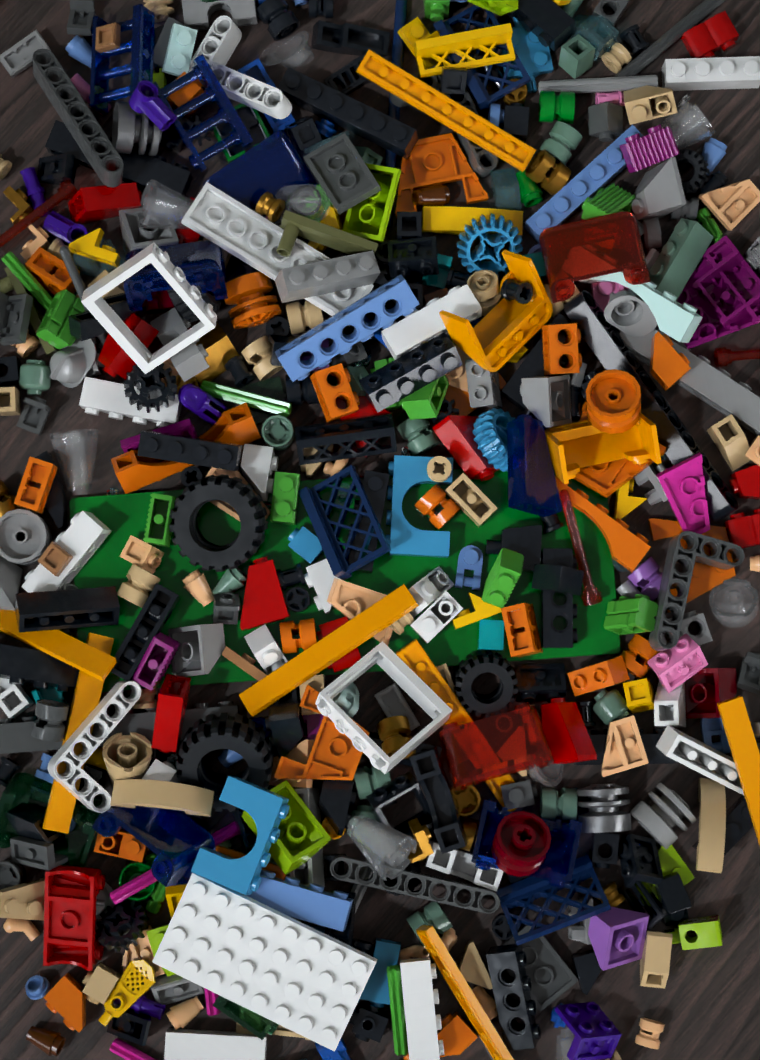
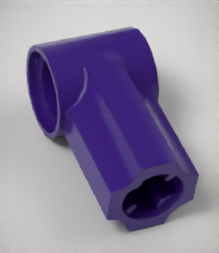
[129,80,177,132]
[42,211,89,244]

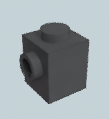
[588,102,623,142]

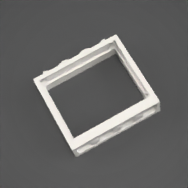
[81,242,217,374]
[315,641,453,774]

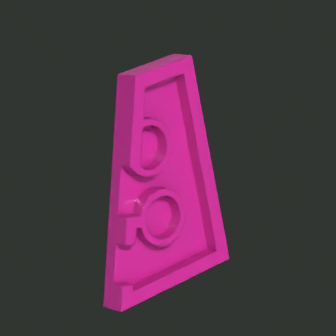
[656,452,710,534]

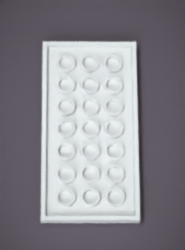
[152,873,378,1052]

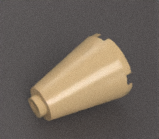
[102,732,153,786]

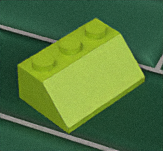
[342,163,401,243]
[241,780,331,875]

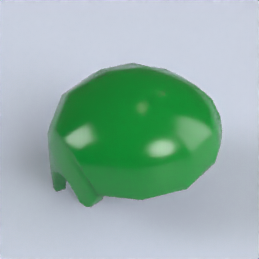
[119,862,157,901]

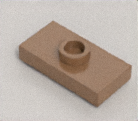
[222,646,267,681]

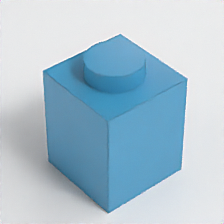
[288,526,323,565]

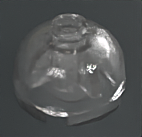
[709,578,759,628]

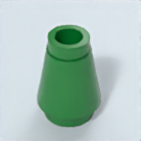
[515,169,543,207]

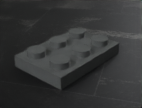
[303,133,381,215]
[501,925,579,1012]

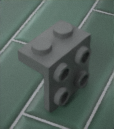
[0,292,33,346]

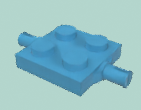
[499,17,554,93]

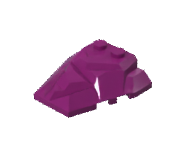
[677,235,760,349]

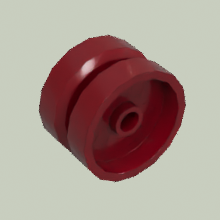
[491,811,551,877]

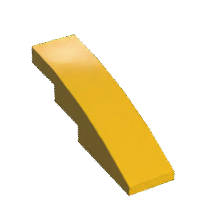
[421,206,523,235]

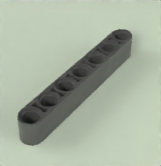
[33,49,124,187]
[330,855,500,914]

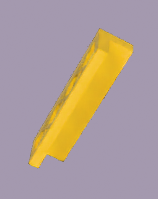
[414,23,516,78]

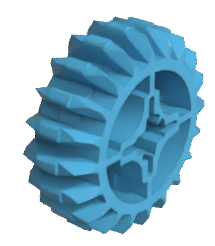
[457,213,523,277]
[472,408,531,473]

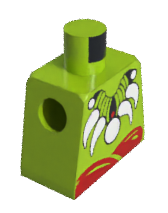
[665,915,723,950]

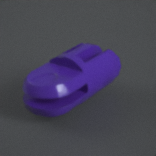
[178,384,228,426]

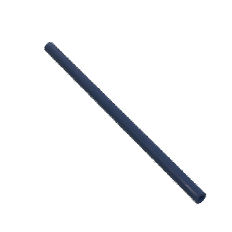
[384,0,408,228]

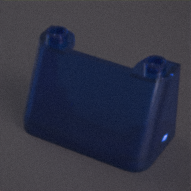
[203,130,318,218]
[123,240,228,312]
[471,800,583,888]
[92,806,215,887]

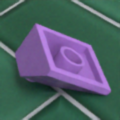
[588,907,649,971]

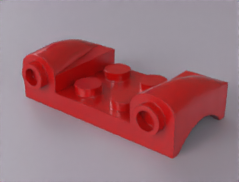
[43,865,105,971]

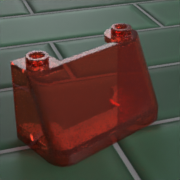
[539,211,650,303]
[439,702,554,792]

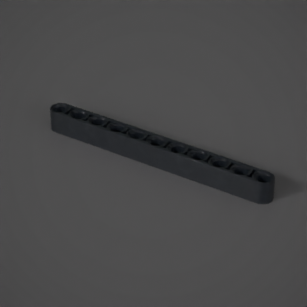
[564,290,739,522]

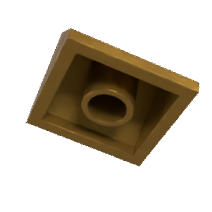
[195,321,239,385]

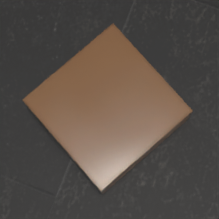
[95,22,121,53]
[38,542,73,577]

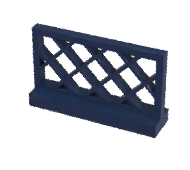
[433,5,531,112]
[298,465,391,581]
[496,855,611,946]

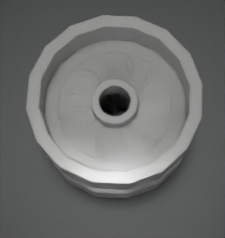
[0,509,52,565]

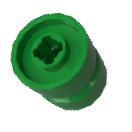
[539,90,575,123]

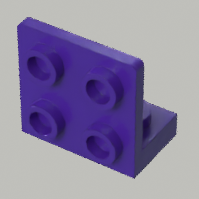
[555,1002,622,1060]

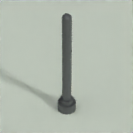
[59,246,107,353]

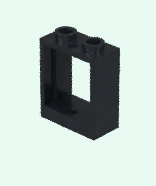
[366,772,434,852]

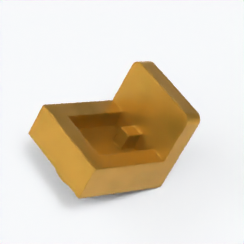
[3,185,34,227]
[403,818,434,863]

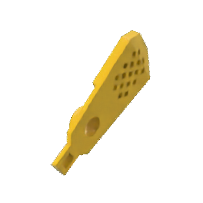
[99,960,156,1026]

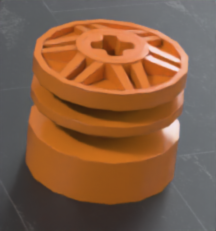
[220,272,282,329]

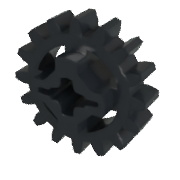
[124,363,178,413]
[95,899,149,953]

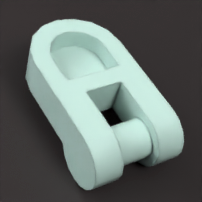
[332,683,359,717]

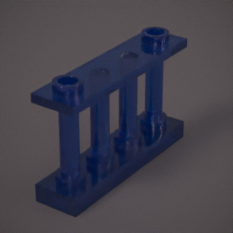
[89,4,155,115]
[153,54,253,172]

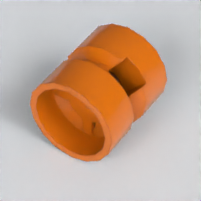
[414,484,461,530]
[279,618,317,654]
[620,633,660,679]

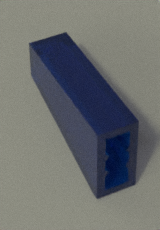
[507,415,562,517]

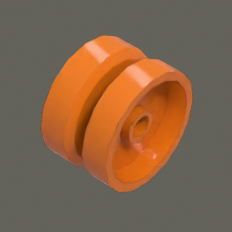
[586,369,641,434]

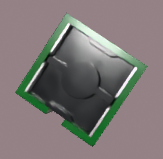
[209,103,273,167]

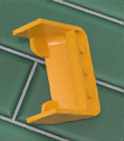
[439,250,553,372]
[544,413,662,484]

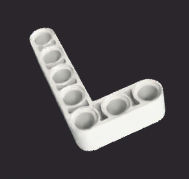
[189,15,292,119]
[47,680,142,813]

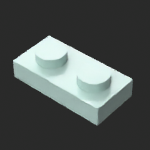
[162,23,198,77]

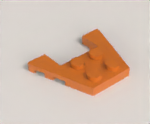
[395,133,488,219]
[573,401,666,498]
[648,518,736,613]
[274,685,370,780]

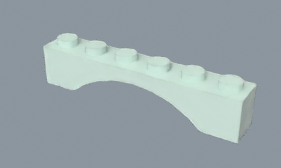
[562,243,703,343]

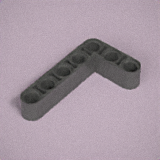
[390,62,498,178]
[649,531,745,652]

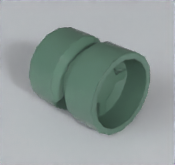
[538,121,583,165]
[261,415,295,451]
[397,418,441,456]
[354,766,392,800]
[540,787,577,820]
[406,901,453,946]

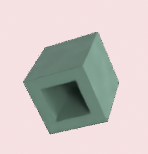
[559,34,596,79]

